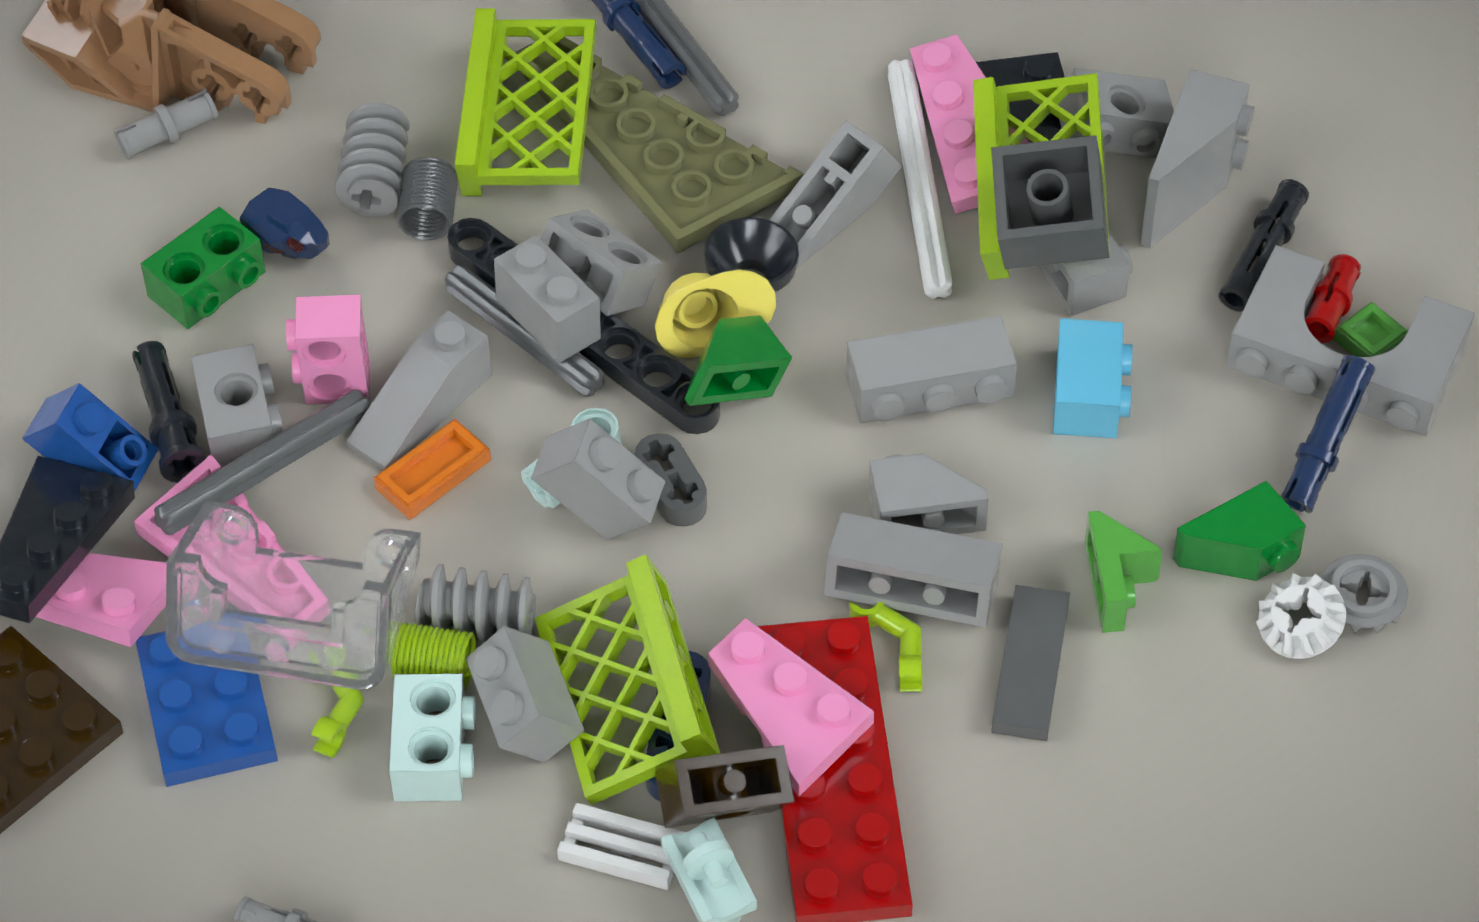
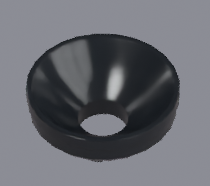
[704,217,799,292]

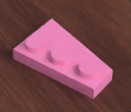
[708,618,874,796]

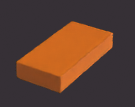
[374,419,491,520]

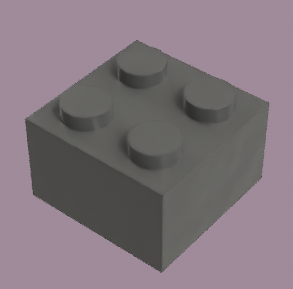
[991,135,1110,270]

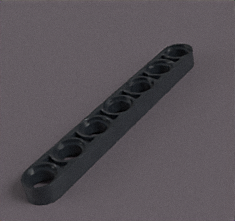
[447,218,720,434]

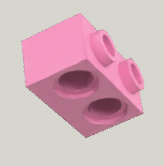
[286,295,370,404]

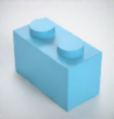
[1053,318,1133,438]

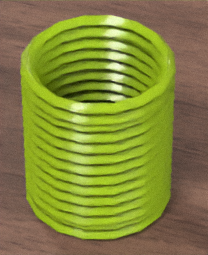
[391,622,476,690]

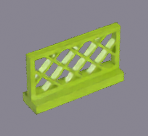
[455,8,597,196]
[973,73,1110,280]
[535,554,721,805]

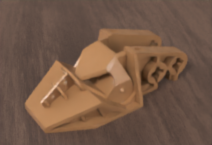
[21,0,321,124]

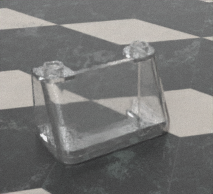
[166,500,421,689]

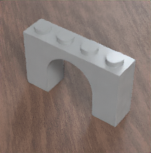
[1226,245,1475,436]

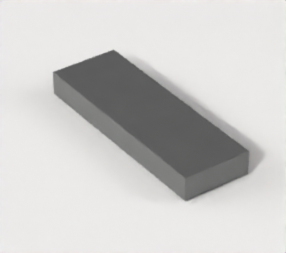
[991,585,1070,741]

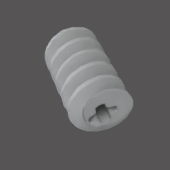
[335,102,410,218]
[415,564,536,642]

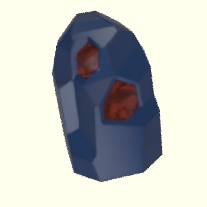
[239,187,330,259]

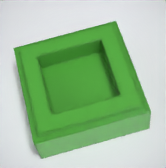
[1333,302,1408,357]

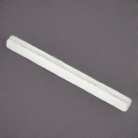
[887,59,953,299]

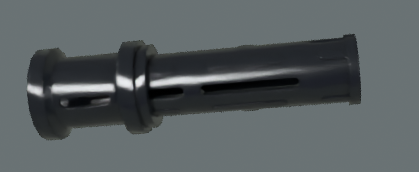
[132,341,207,483]

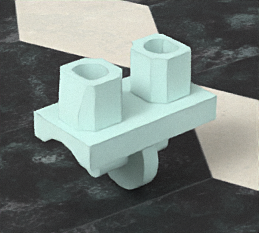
[661,817,757,922]

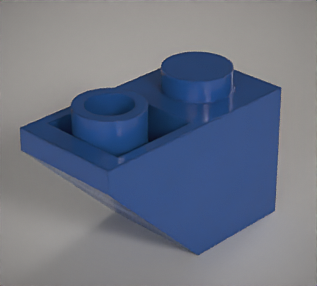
[22,383,159,490]

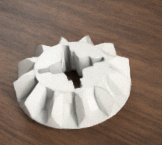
[1256,573,1346,659]

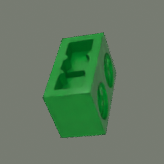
[140,206,266,330]

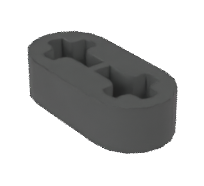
[635,433,707,527]

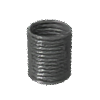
[397,157,458,240]

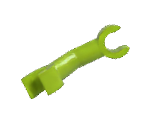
[849,602,922,692]
[311,640,364,758]

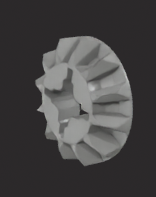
[1321,554,1408,633]

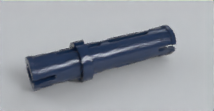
[591,0,686,89]
[1281,355,1375,513]

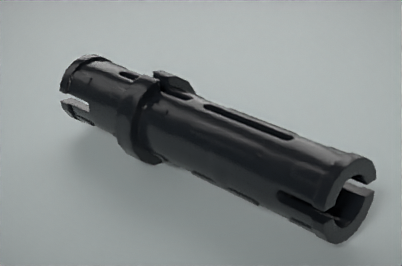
[1218,179,1309,311]

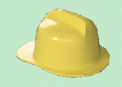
[655,269,776,358]

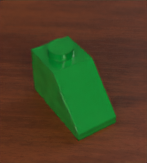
[684,315,792,406]
[1173,480,1306,581]

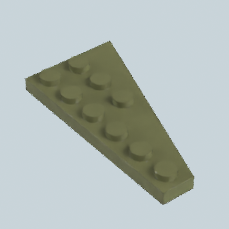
[515,37,804,253]

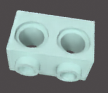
[389,674,476,801]

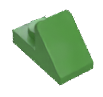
[1085,511,1162,633]

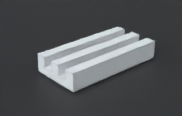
[557,803,685,890]

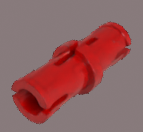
[1305,254,1361,344]

